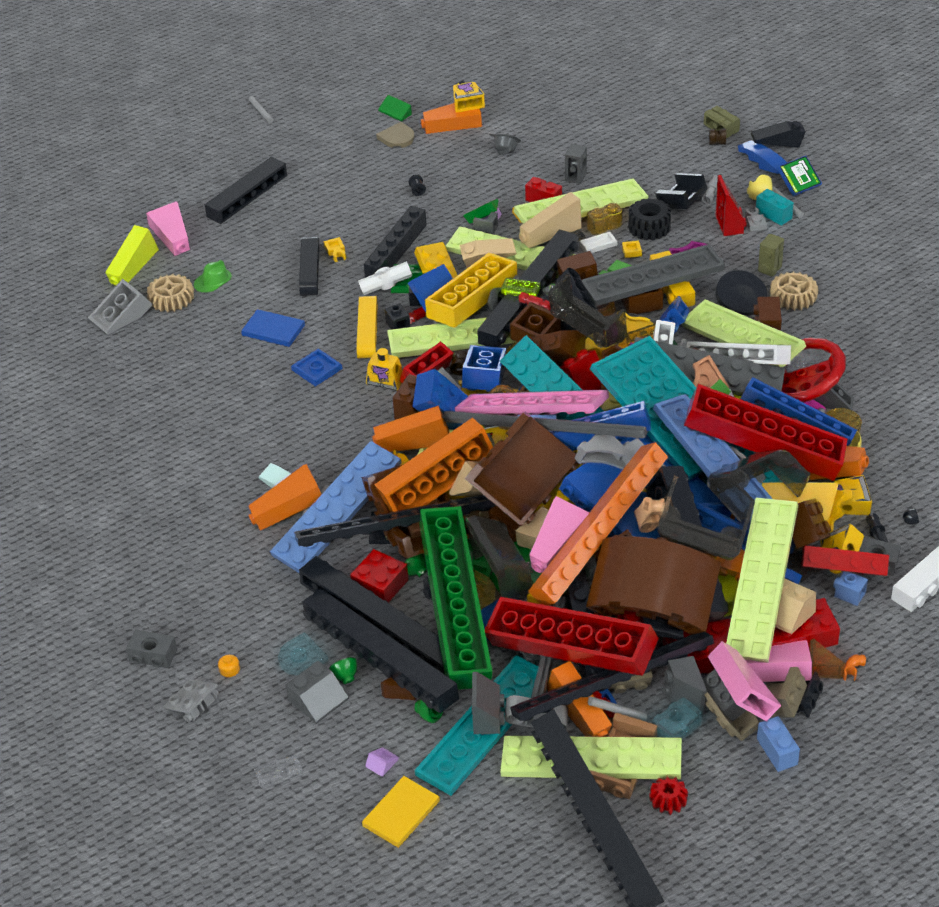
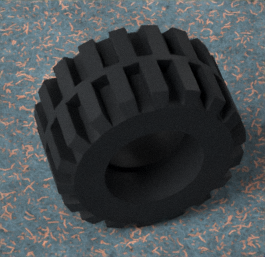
[628,198,671,240]

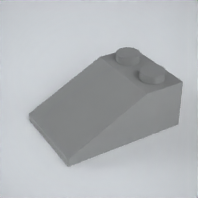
[88,279,153,335]

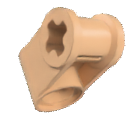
[634,497,669,533]

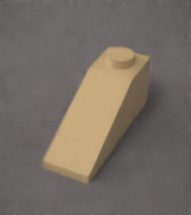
[460,238,517,268]

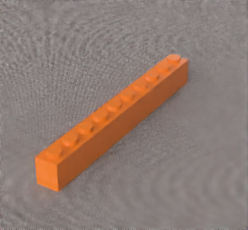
[528,442,668,605]

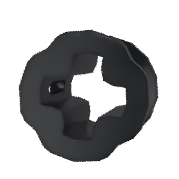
[408,175,426,196]

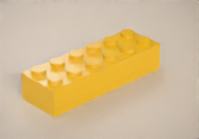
[425,253,518,328]

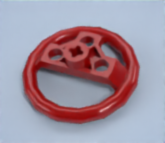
[781,337,846,403]

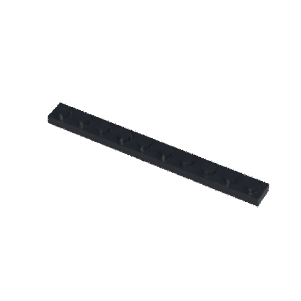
[294,494,496,547]
[510,632,714,721]

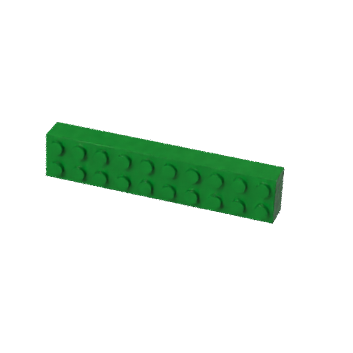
[419,506,493,690]

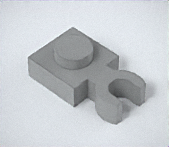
[746,208,767,231]

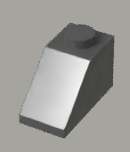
[813,383,854,412]

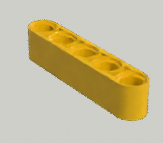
[357,296,378,359]

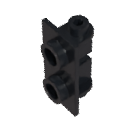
[796,671,823,718]

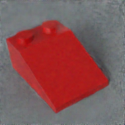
[715,175,746,236]

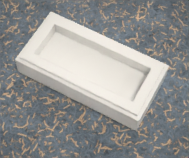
[579,232,617,253]

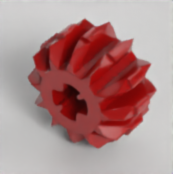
[649,776,688,815]

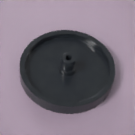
[715,270,768,316]

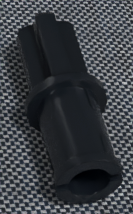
[866,513,888,542]

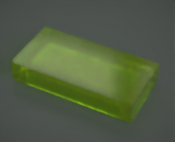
[501,278,540,296]

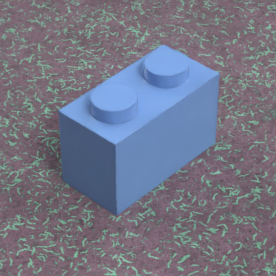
[757,716,800,772]

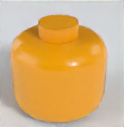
[218,654,240,677]

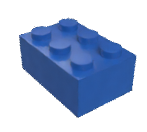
[462,345,507,392]
[413,369,468,430]

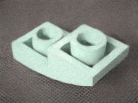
[259,463,291,488]

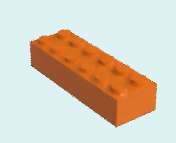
[374,417,493,512]

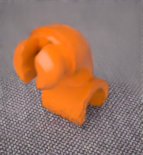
[843,654,866,681]

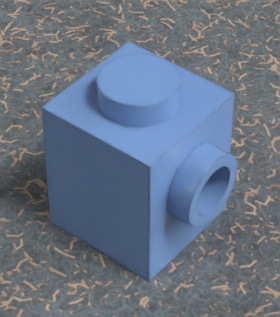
[833,571,868,606]

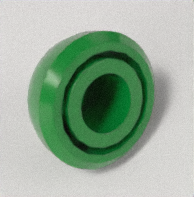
[404,553,427,578]
[329,657,357,685]
[415,699,443,723]

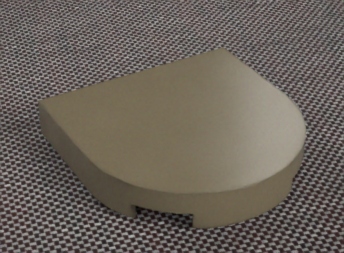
[376,122,414,148]

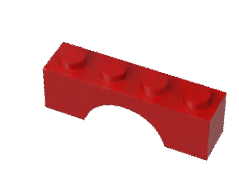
[801,546,889,576]

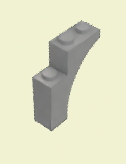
[574,434,665,486]

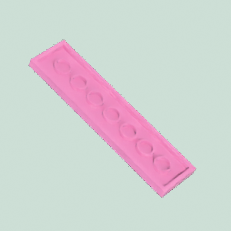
[455,390,609,416]

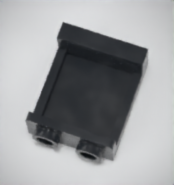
[655,173,707,209]

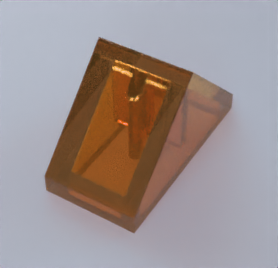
[809,638,845,679]

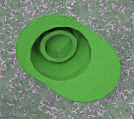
[194,260,232,293]

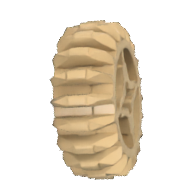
[770,271,818,311]
[147,274,194,313]

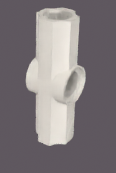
[358,261,412,295]

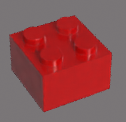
[350,549,409,602]

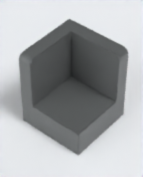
[473,212,498,234]

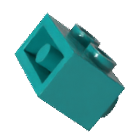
[756,189,794,226]

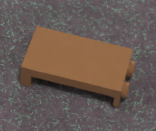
[589,713,657,799]

